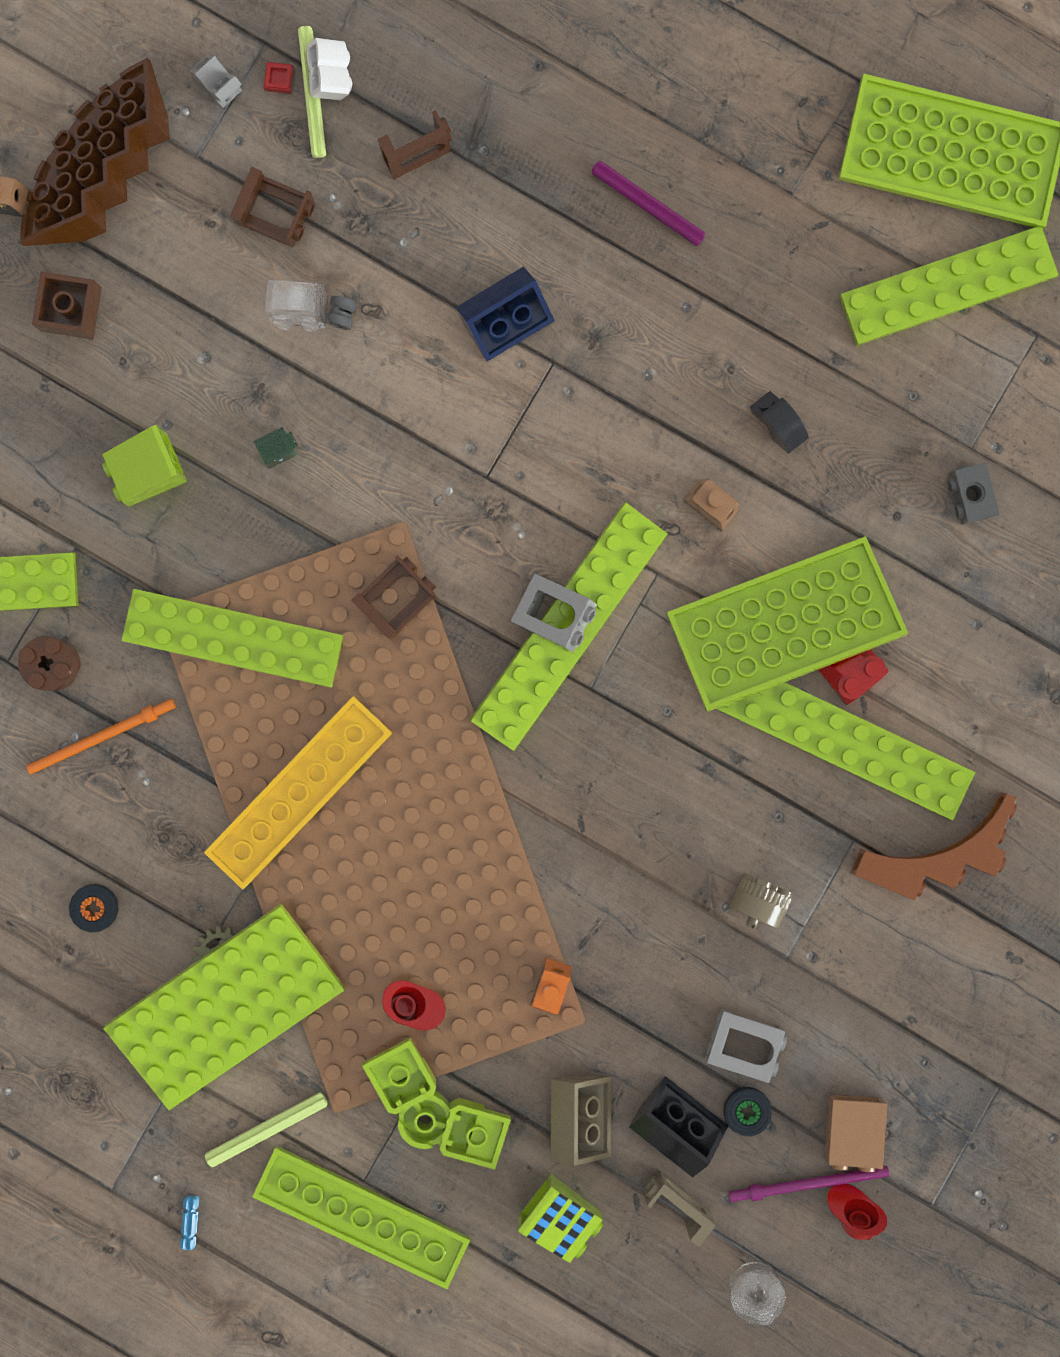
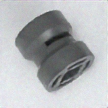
[325,296,357,330]

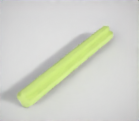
[298,26,326,158]
[205,1092,328,1167]

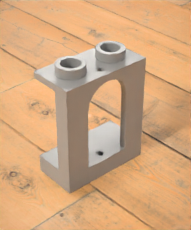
[511,573,597,652]
[705,1007,787,1083]

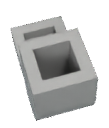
[189,53,242,108]

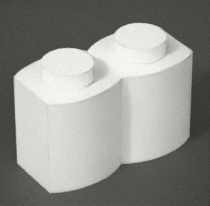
[307,38,352,100]

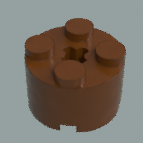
[18,636,80,691]

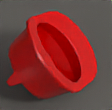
[382,980,446,1031]
[827,1184,887,1240]

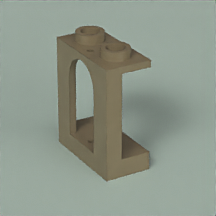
[644,1170,716,1247]

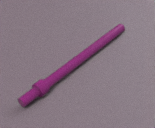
[728,1166,889,1202]

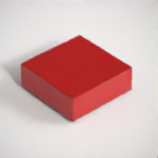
[263,62,294,94]

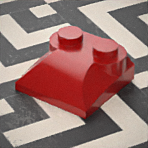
[818,649,889,705]

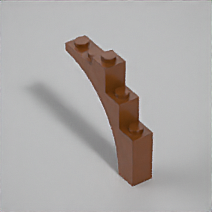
[850,793,1017,901]

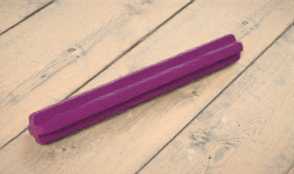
[592,161,705,246]

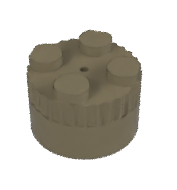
[729,873,793,929]

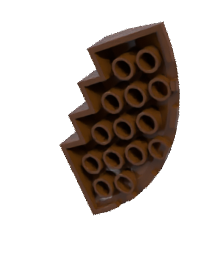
[20,58,170,246]

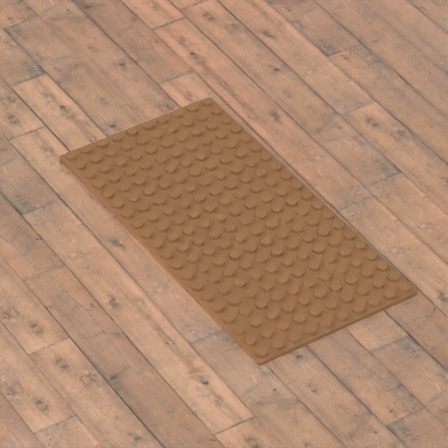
[170,522,585,1113]

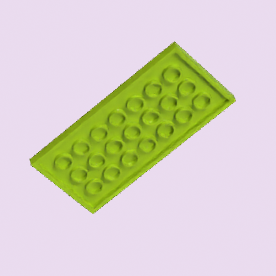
[838,74,1060,229]
[667,536,908,712]
[103,904,345,1110]

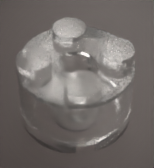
[729,1261,785,1325]

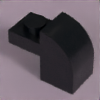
[749,391,809,454]

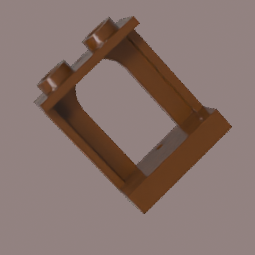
[378,110,452,179]
[230,167,315,248]
[351,555,436,640]

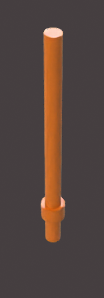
[26,698,176,775]

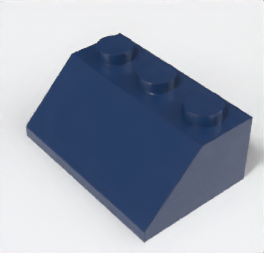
[455,266,555,362]

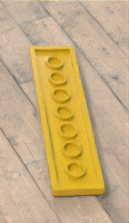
[204,696,392,890]

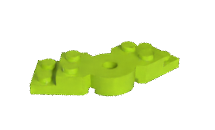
[362,1037,511,1170]

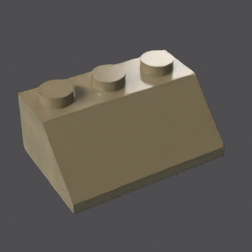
[551,1075,611,1166]

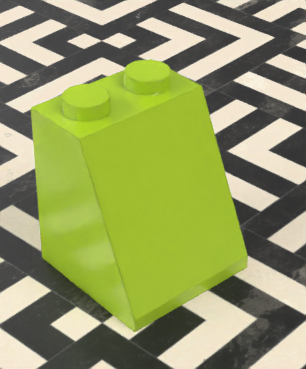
[102,425,187,507]

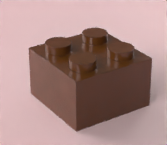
[32,272,102,340]

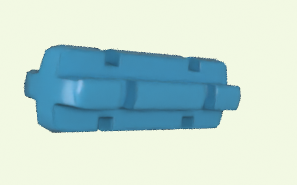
[180,1195,199,1250]

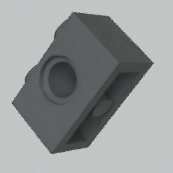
[947,462,999,525]

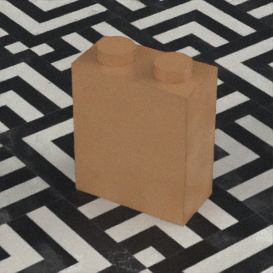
[824,1094,887,1172]

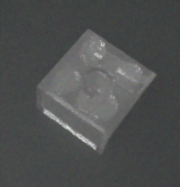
[265,280,328,332]

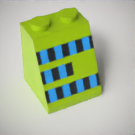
[518,1173,603,1263]

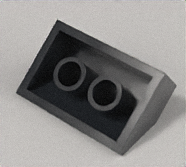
[629,1076,728,1178]

